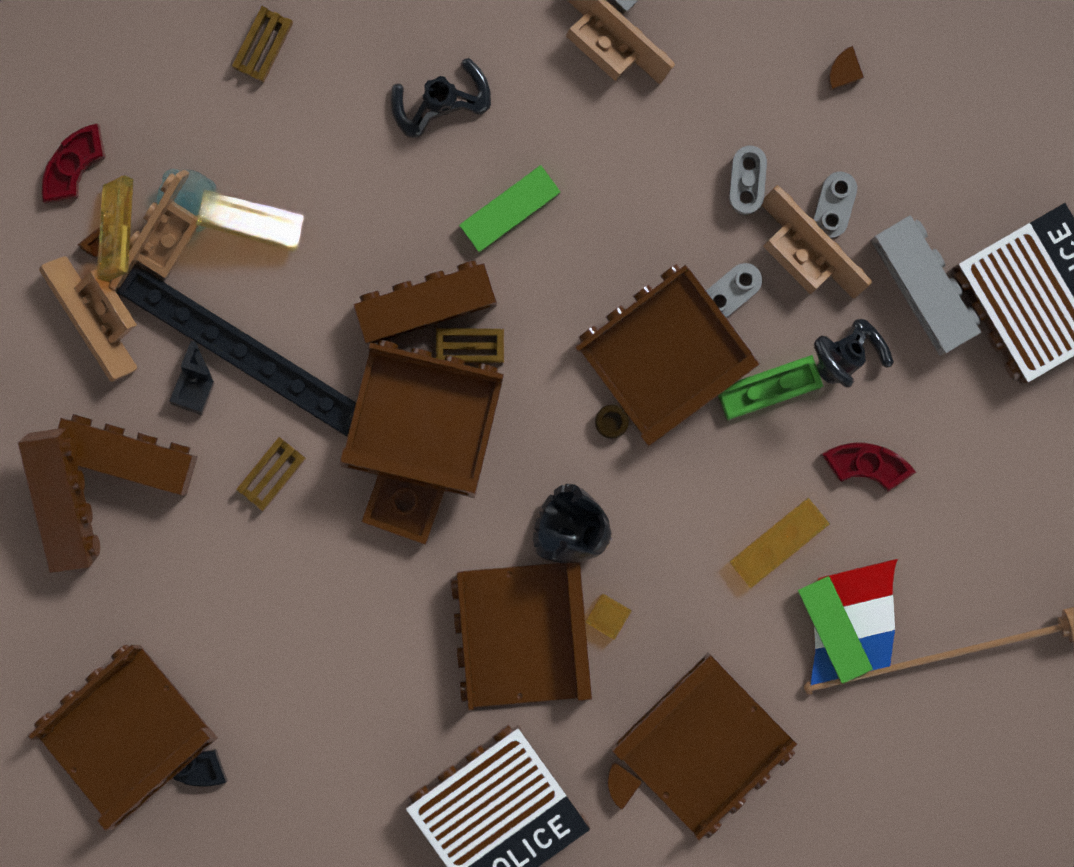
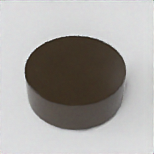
[595,405,629,439]

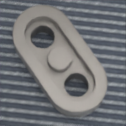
[729,146,767,215]
[813,172,857,239]
[706,263,762,317]

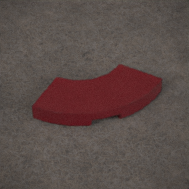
[42,123,105,204]
[821,443,917,491]

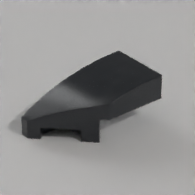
[170,341,214,416]

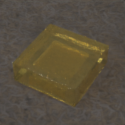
[585,593,632,640]

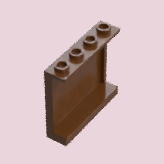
[575,264,760,446]
[340,340,504,498]

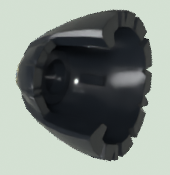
[533,483,612,563]

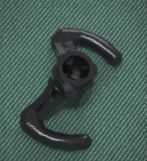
[390,58,491,138]
[814,319,894,388]

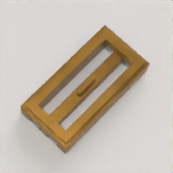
[232,6,293,83]
[436,328,504,363]
[236,437,306,511]

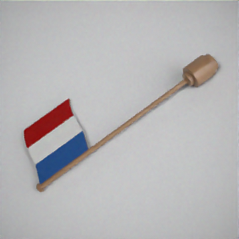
[804,559,1074,695]

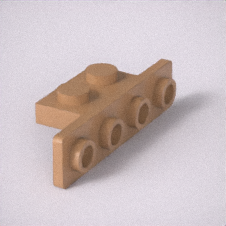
[566,0,675,84]
[109,170,202,291]
[762,185,872,298]
[39,256,137,382]

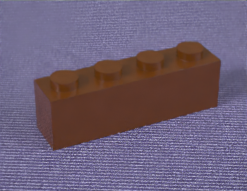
[354,260,497,346]
[58,414,198,495]
[18,427,100,573]

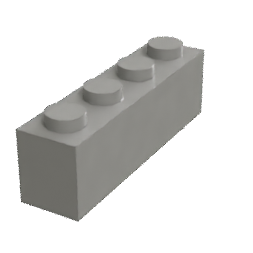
[870,215,981,356]

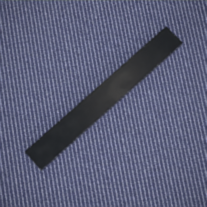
[117,264,356,437]

